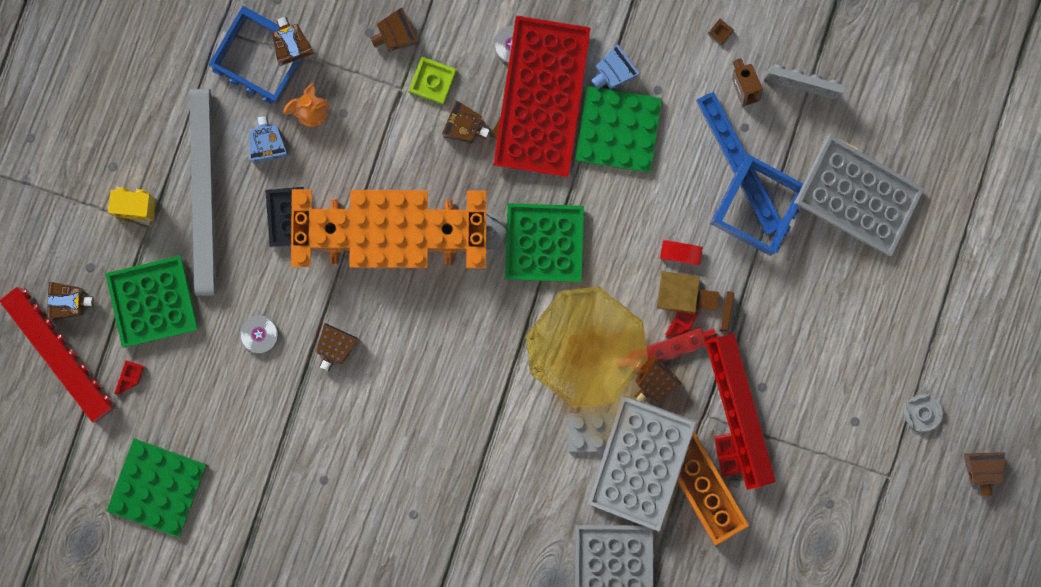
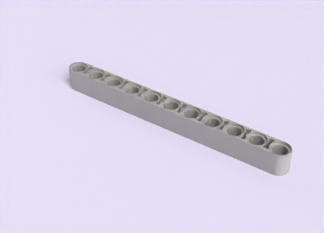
[190,89,216,296]

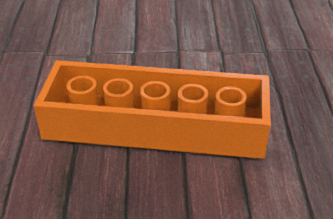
[677,432,749,545]

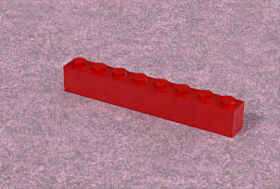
[0,287,115,423]
[705,333,776,490]

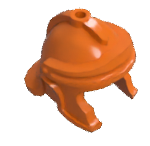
[283,83,330,127]

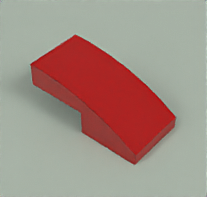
[660,240,703,266]
[714,433,741,477]

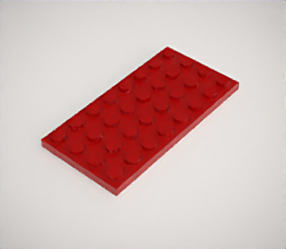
[493,15,591,178]

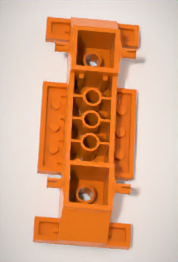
[291,189,486,269]

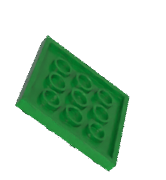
[575,86,662,173]
[505,203,584,283]
[105,255,198,348]
[106,438,207,538]

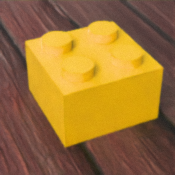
[108,187,156,221]

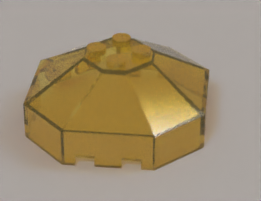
[526,286,648,408]

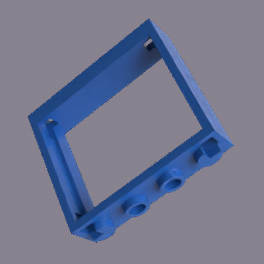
[209,5,311,104]
[710,154,803,256]

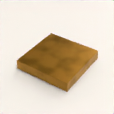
[656,271,699,314]

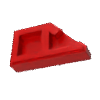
[665,312,699,336]
[114,360,145,395]

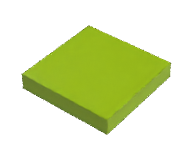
[408,56,457,105]

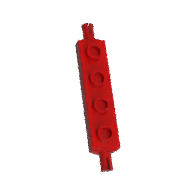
[617,327,717,372]

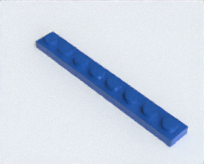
[696,91,781,235]

